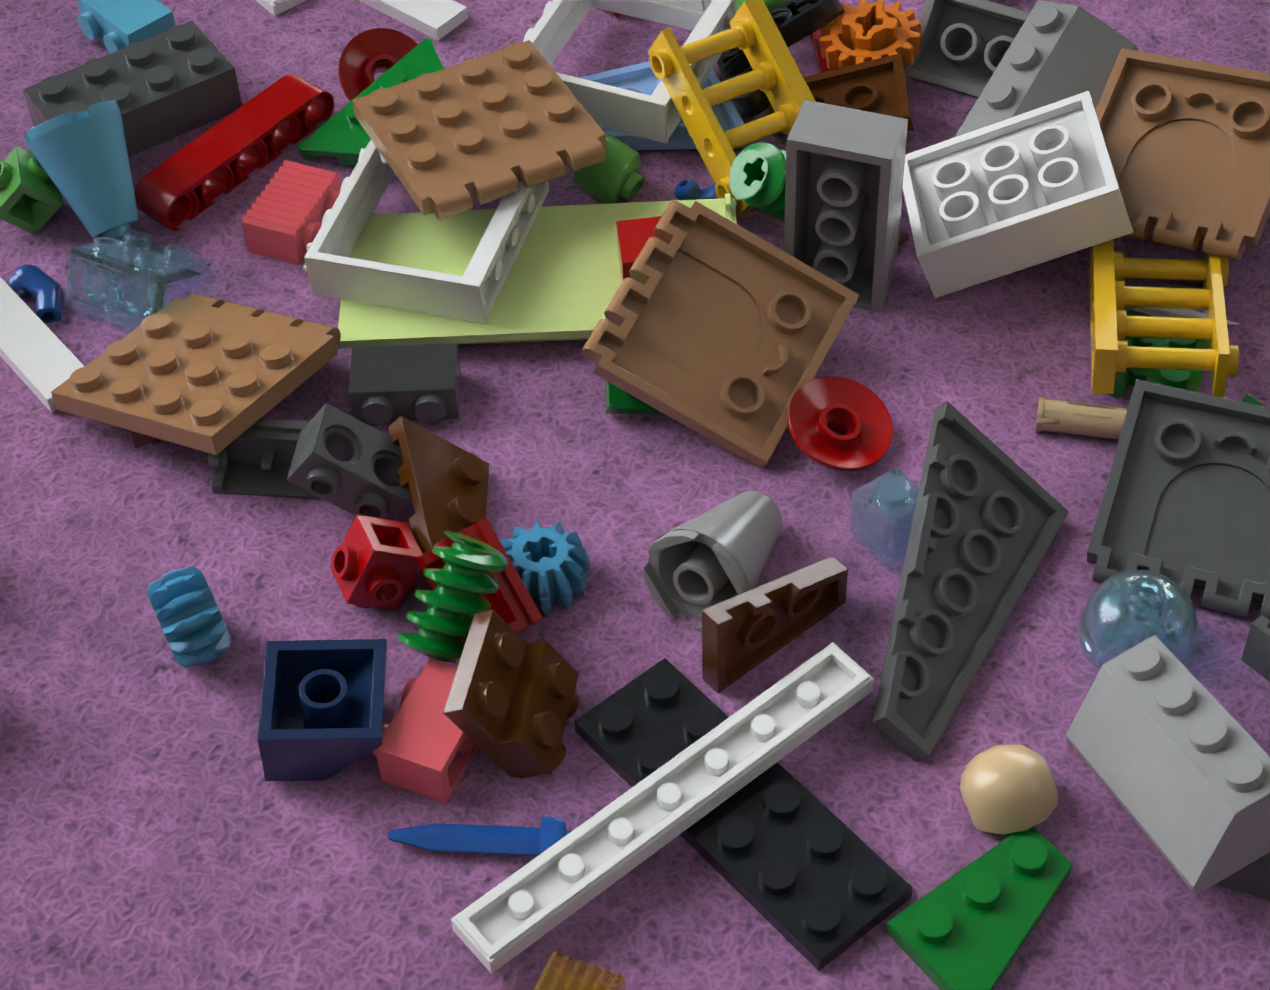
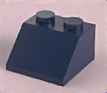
[257,639,387,781]

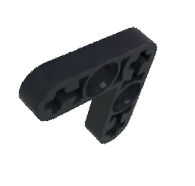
[717,0,842,117]

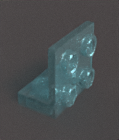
[64,231,211,330]

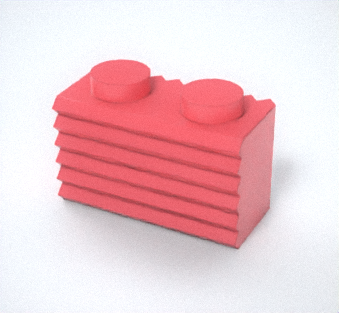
[241,160,341,265]

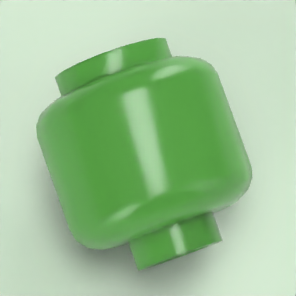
[573,134,645,204]

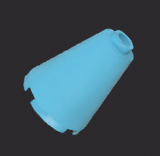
[23,100,139,243]

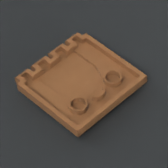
[352,40,607,220]
[1095,48,1270,260]
[582,201,859,468]
[51,293,341,455]

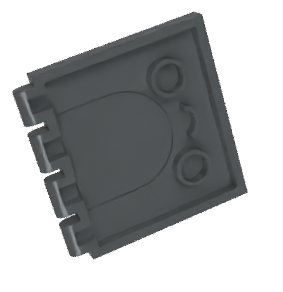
[1087,379,1270,621]

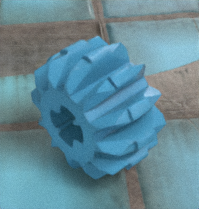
[499,519,590,617]
[147,566,231,668]

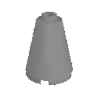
[644,491,783,633]

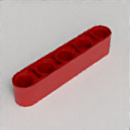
[134,74,334,231]

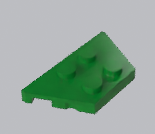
[297,38,444,167]

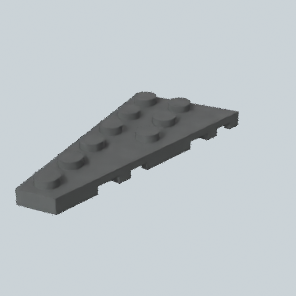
[872,401,1069,762]

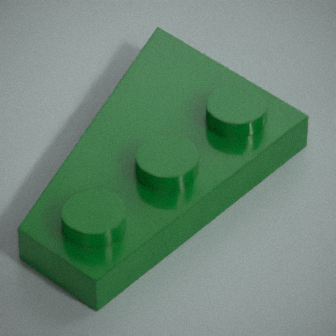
[886,827,1073,990]

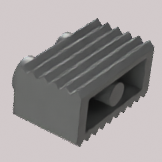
[348,344,461,425]

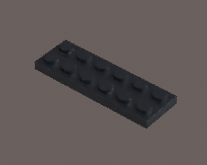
[574,658,913,971]

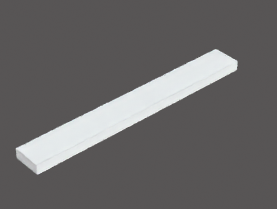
[451,642,874,974]

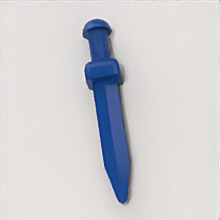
[387,816,572,856]

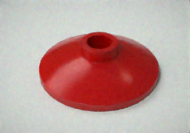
[338,28,418,101]
[787,376,893,471]

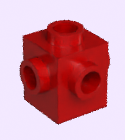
[330,515,422,610]

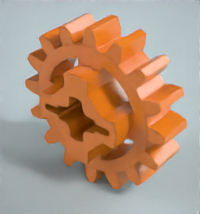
[820,0,922,69]

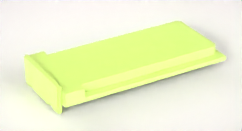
[337,193,737,349]

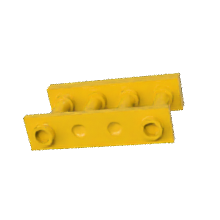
[648,0,816,221]
[1089,239,1239,398]

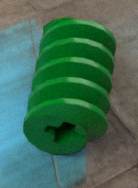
[729,142,786,222]
[397,530,508,663]

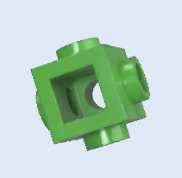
[0,146,63,233]

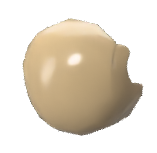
[960,744,1059,835]

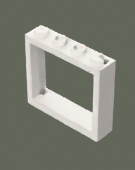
[523,0,736,143]
[303,140,549,324]

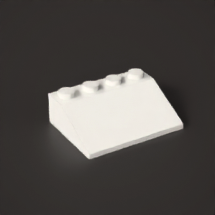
[903,91,1133,298]

